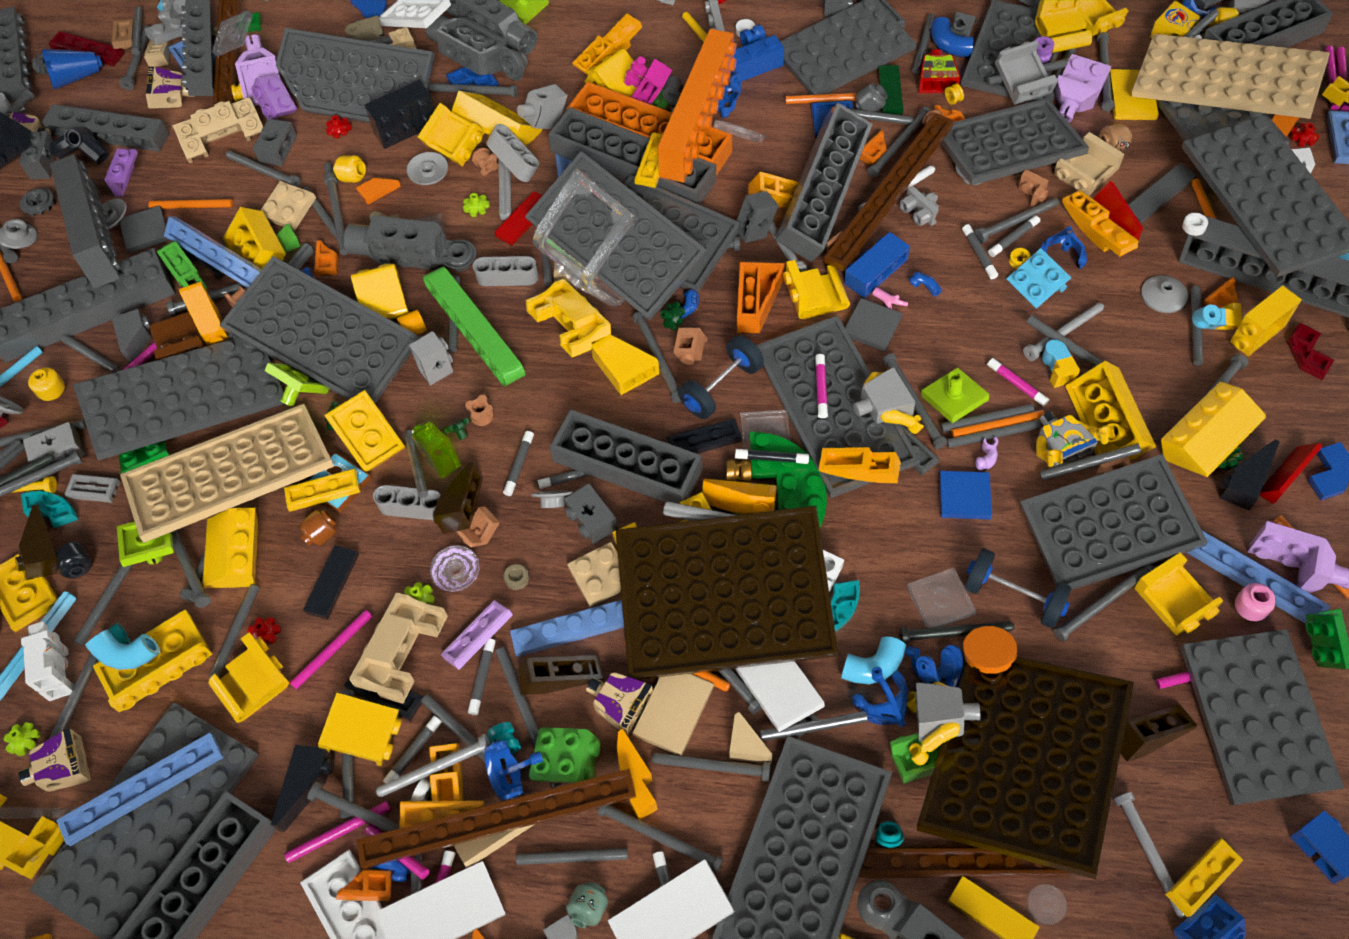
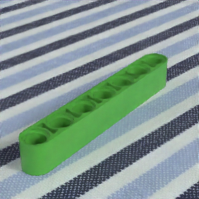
[423,266,525,387]

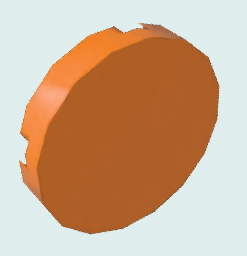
[963,626,1017,674]

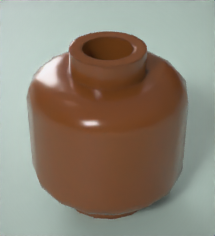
[300,510,337,546]

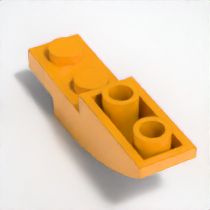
[572,13,642,75]
[1062,190,1139,257]

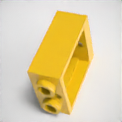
[1230,286,1302,356]

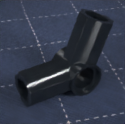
[50,127,109,165]

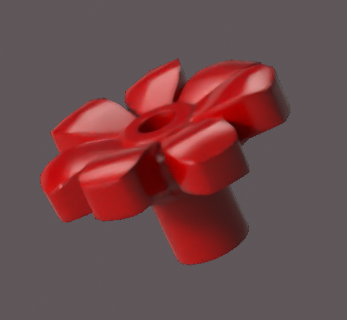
[326,115,352,138]
[1290,123,1320,147]
[247,617,281,645]

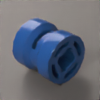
[740,24,766,46]

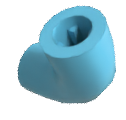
[85,629,160,670]
[841,637,906,685]

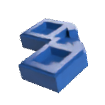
[350,0,388,18]
[446,67,499,95]
[1307,442,1349,501]

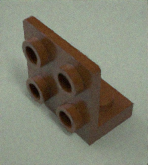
[149,312,206,360]

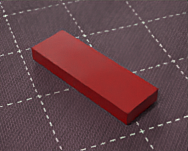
[494,191,542,246]

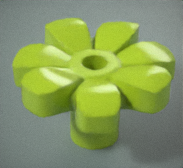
[463,193,490,217]
[404,582,435,604]
[4,722,40,756]

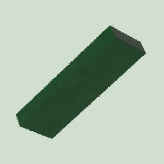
[878,65,904,115]

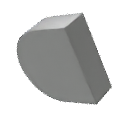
[543,914,578,939]

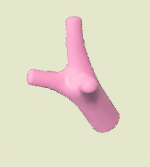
[872,287,908,309]

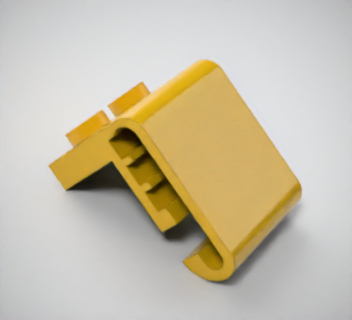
[1035,0,1092,53]
[584,48,642,97]
[783,260,850,319]
[351,263,409,320]
[208,632,289,723]

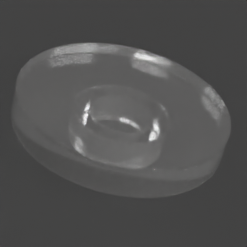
[1027,884,1067,925]

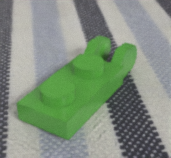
[156,241,207,289]

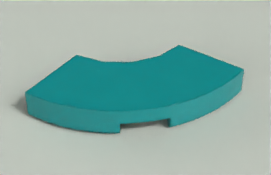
[21,491,79,528]
[831,580,860,632]

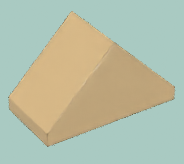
[729,712,772,764]

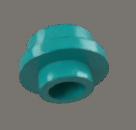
[875,821,904,848]

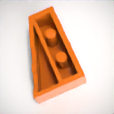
[737,262,785,334]

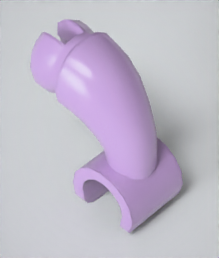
[975,437,998,470]

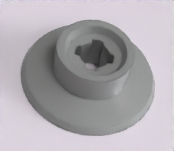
[0,219,38,249]
[530,490,574,508]

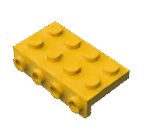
[93,609,213,713]

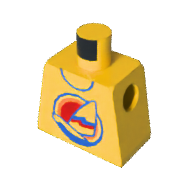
[1150,1,1205,38]

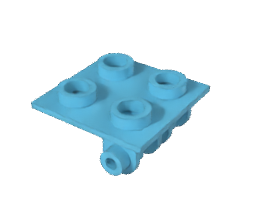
[1006,248,1071,309]

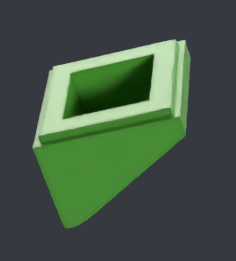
[276,223,301,253]

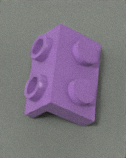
[251,74,297,120]
[104,148,138,197]

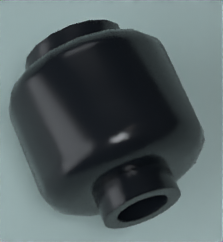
[55,542,92,578]

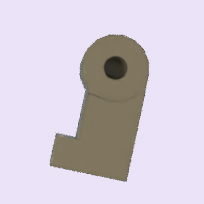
[345,15,385,41]

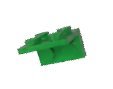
[119,441,170,474]
[1305,608,1349,669]

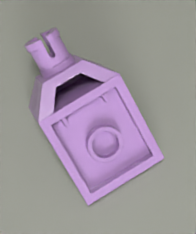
[235,35,282,107]
[1054,54,1111,123]
[1247,521,1349,593]

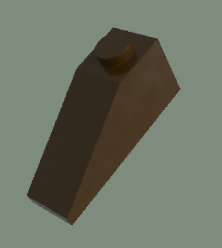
[433,461,483,534]
[15,504,57,580]
[516,655,604,695]
[1120,704,1198,762]

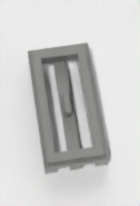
[64,474,120,503]

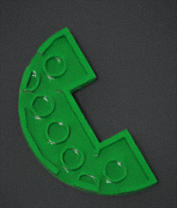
[749,432,827,527]

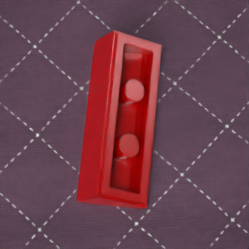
[1093,181,1143,240]
[1260,443,1322,504]

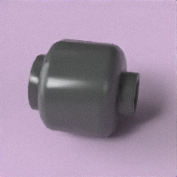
[855,83,887,112]

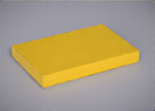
[1110,69,1158,120]
[325,390,405,473]
[0,554,58,632]

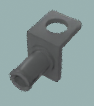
[951,12,977,36]

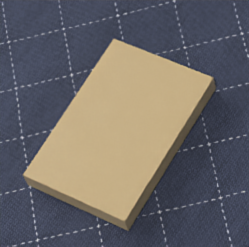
[633,674,714,756]

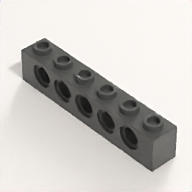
[182,0,214,96]
[0,6,32,103]
[42,104,170,152]

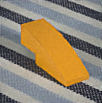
[819,447,901,483]
[617,729,658,820]
[429,743,463,801]

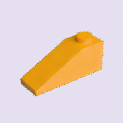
[748,172,798,208]
[179,282,229,346]
[702,479,777,514]

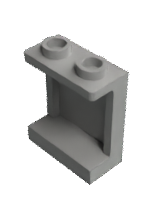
[995,41,1058,105]

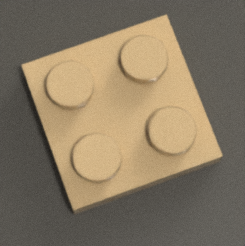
[260,181,316,231]
[567,542,621,608]

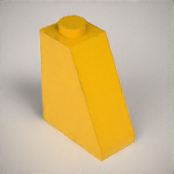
[591,335,660,395]

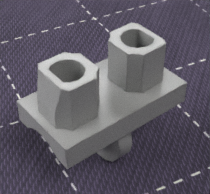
[158,0,185,22]
[900,186,939,226]

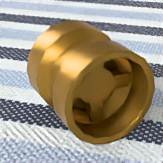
[727,459,751,483]

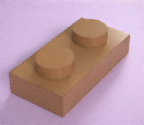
[112,19,134,49]

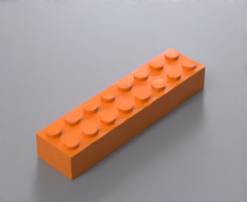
[658,29,737,183]
[567,82,732,176]

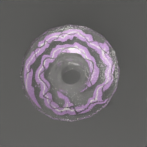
[430,545,480,592]

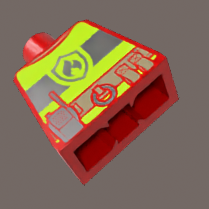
[918,49,960,93]

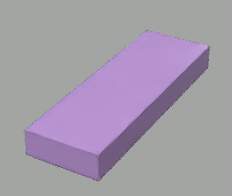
[440,600,513,670]

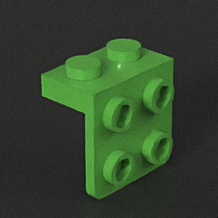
[529,727,600,784]

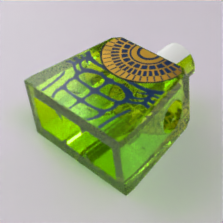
[411,422,461,479]

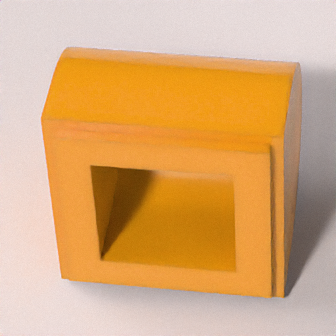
[396,309,427,335]

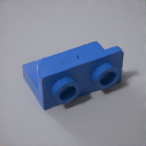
[1174,894,1246,939]

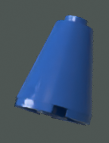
[42,49,102,89]

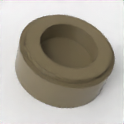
[503,564,529,590]

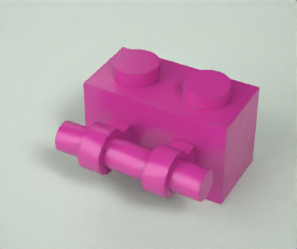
[624,56,672,105]

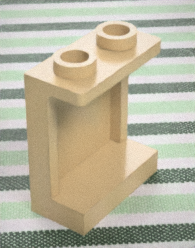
[1053,132,1124,196]

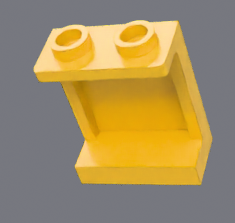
[1078,0,1129,36]
[418,103,485,167]
[1134,553,1223,636]
[318,693,402,767]

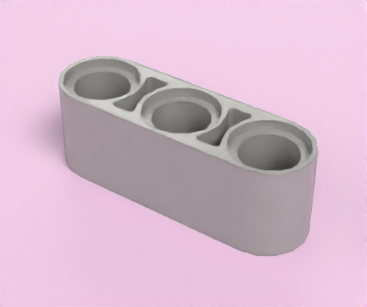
[486,124,540,182]
[473,256,539,286]
[373,485,441,520]

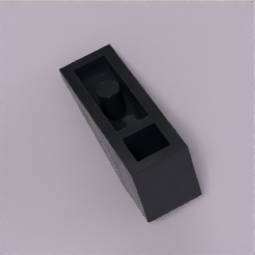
[1219,439,1280,510]
[271,744,334,832]

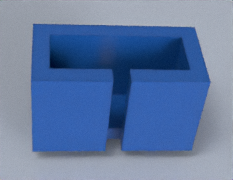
[1290,810,1349,884]

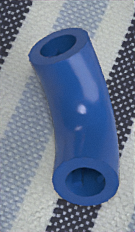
[931,17,973,58]

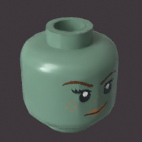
[566,881,608,928]

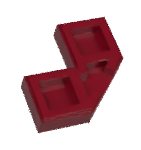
[1287,322,1335,380]

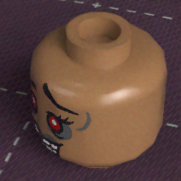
[1098,124,1132,151]

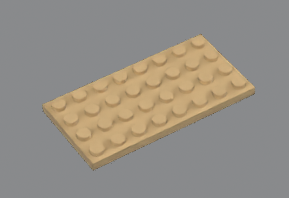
[1132,34,1330,119]
[120,404,334,543]

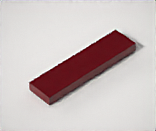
[48,31,125,67]

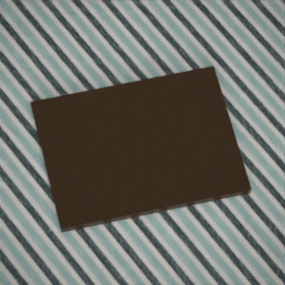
[615,506,839,680]
[917,656,1134,880]

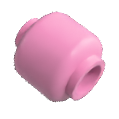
[1235,583,1276,621]

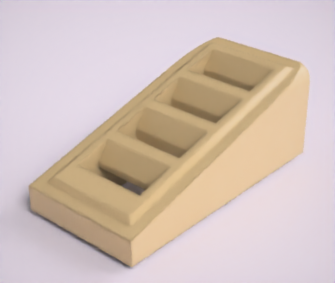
[144,40,171,67]

